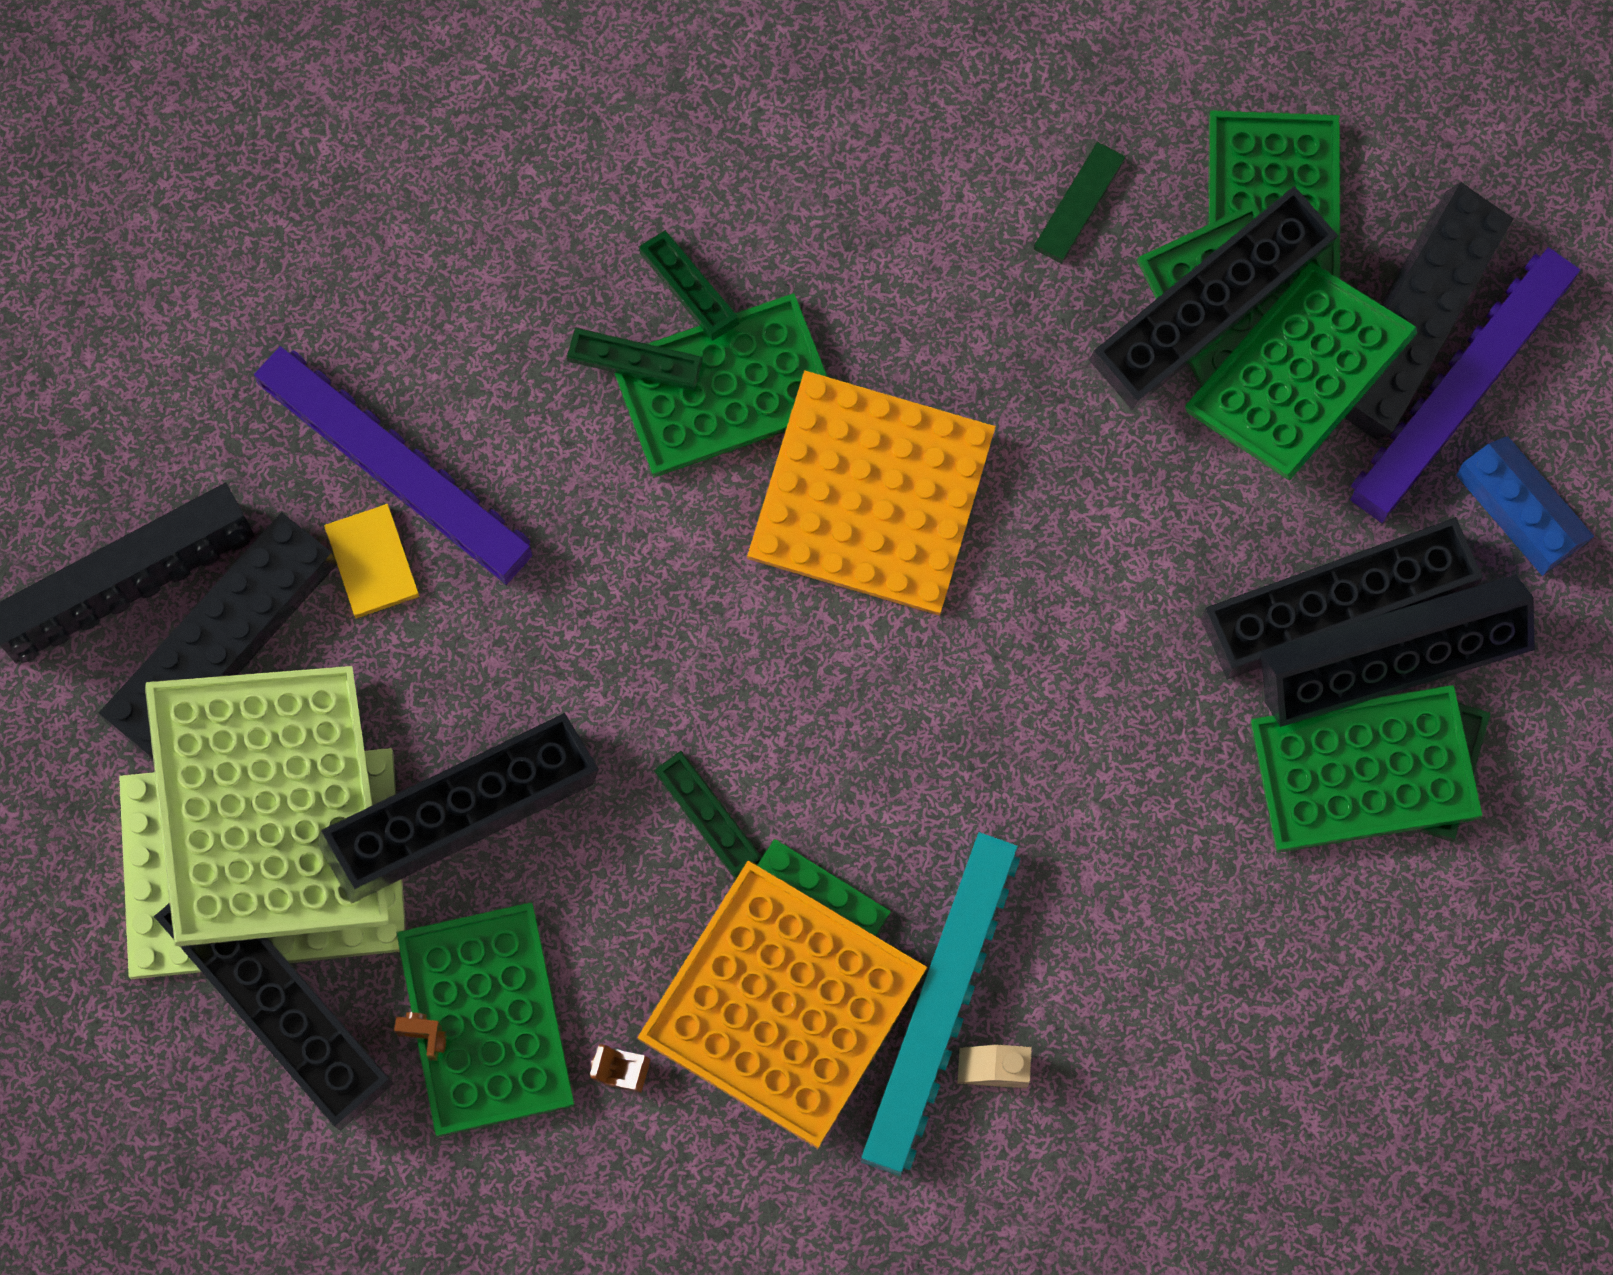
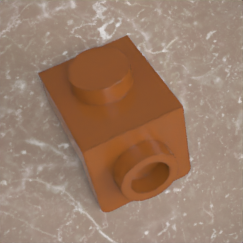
[394,1012,447,1061]
[590,1044,651,1093]

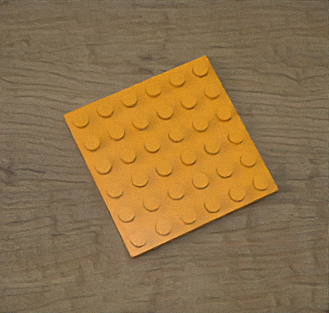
[747,370,996,616]
[637,861,927,1149]

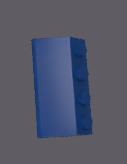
[1456,436,1594,576]

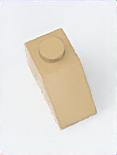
[957,1045,1032,1089]

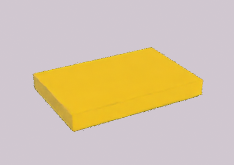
[324,504,420,618]

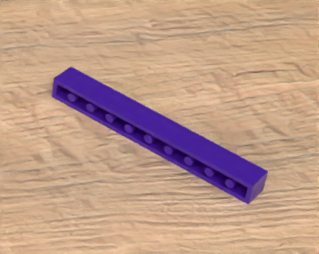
[1350,247,1581,523]
[254,346,532,585]

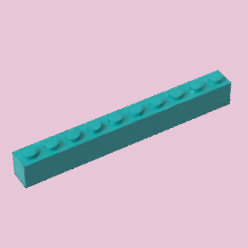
[861,832,1021,1177]

